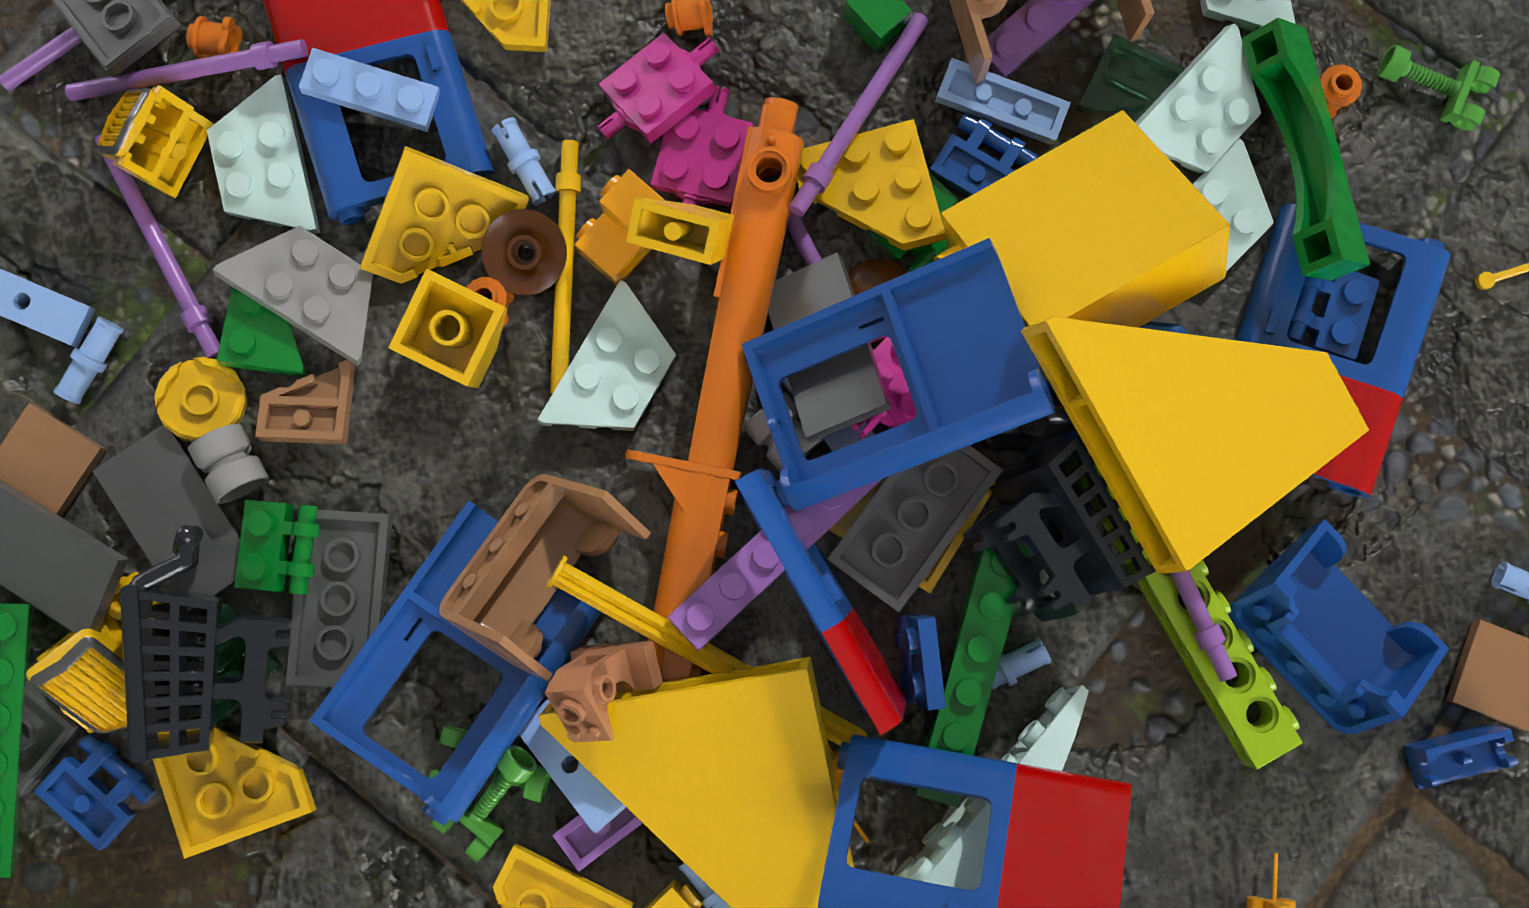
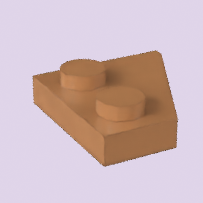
[255,360,356,445]

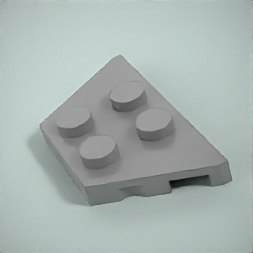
[213,226,373,366]

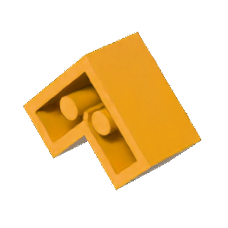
[575,169,665,287]

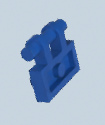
[929,112,1038,197]
[1287,271,1380,361]
[895,614,946,710]
[34,733,157,851]

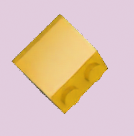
[388,268,507,388]

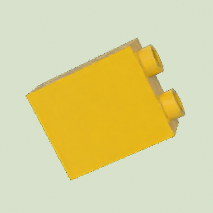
[934,110,1230,381]

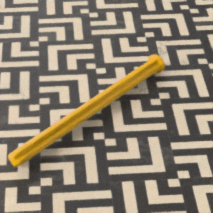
[546,555,868,746]

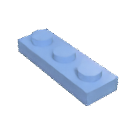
[299,48,440,132]
[935,58,1071,146]

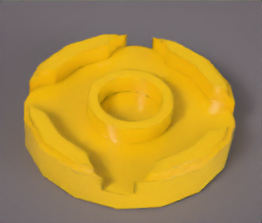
[154,357,247,442]

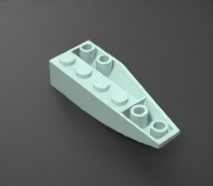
[894,685,1089,890]

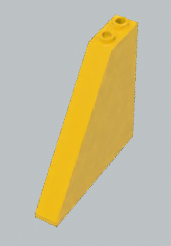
[1021,317,1369,574]
[538,657,854,908]

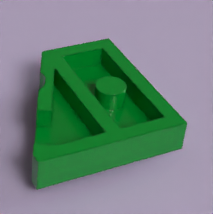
[217,287,306,377]

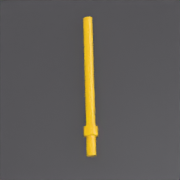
[550,140,581,394]

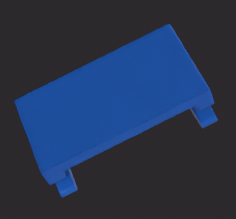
[1404,724,1518,789]

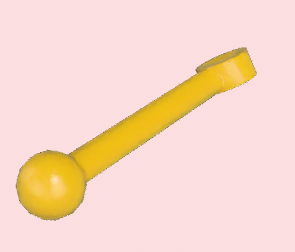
[1475,263,1529,290]

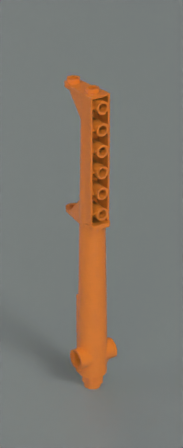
[625,97,804,682]

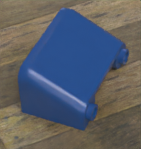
[1229,519,1449,734]

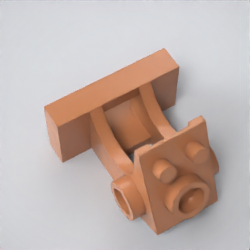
[545,640,663,742]

